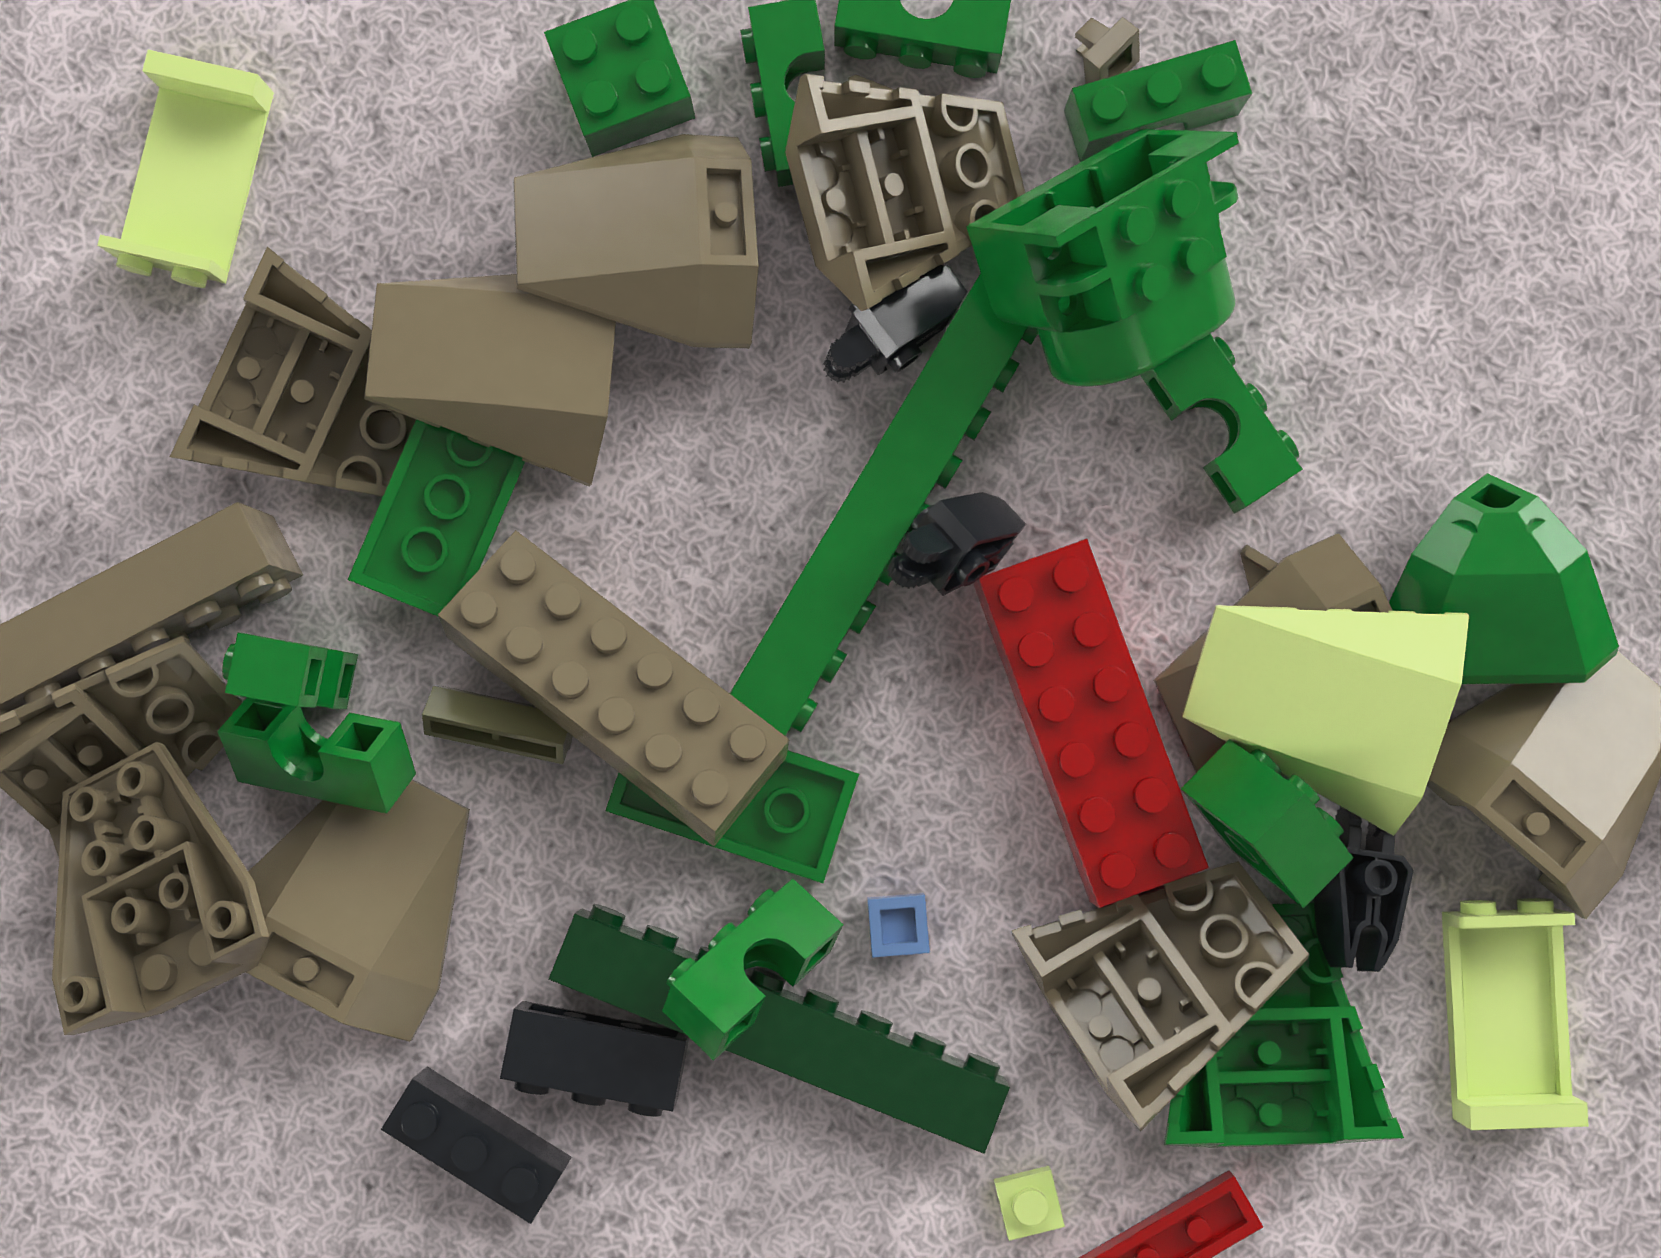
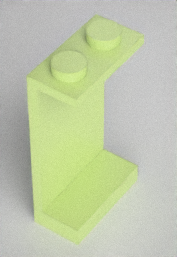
[98,50,274,288]

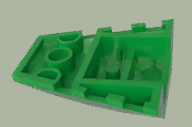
[1164,903,1404,1148]

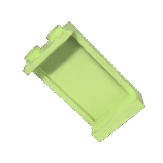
[1442,898,1589,1130]

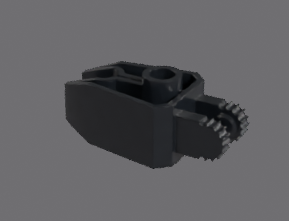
[823,265,968,383]
[887,492,1026,596]
[1314,806,1414,972]

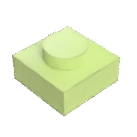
[993,1166,1065,1241]

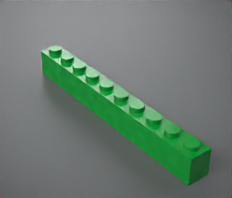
[729,273,1038,737]

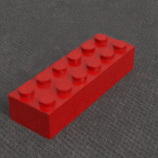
[973,539,1209,908]

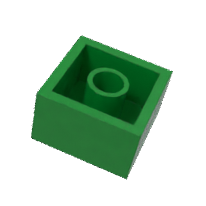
[544,0,695,157]
[1181,739,1353,908]

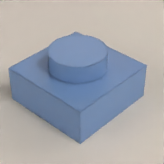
[867,893,930,958]

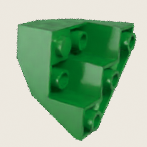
[1389,473,1619,684]

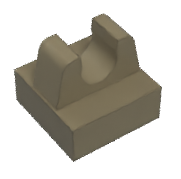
[1075,17,1140,84]

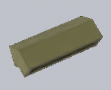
[422,685,573,764]

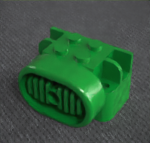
[966,129,1239,387]

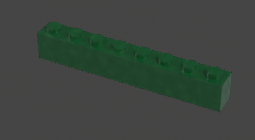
[548,904,1010,1154]

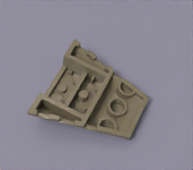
[785,74,1025,311]
[170,247,416,497]
[364,274,616,487]
[0,636,243,856]
[1011,861,1309,1132]

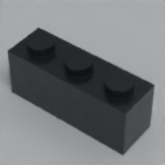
[500,1001,689,1117]
[381,1066,572,1224]

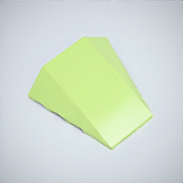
[1182,605,1469,836]

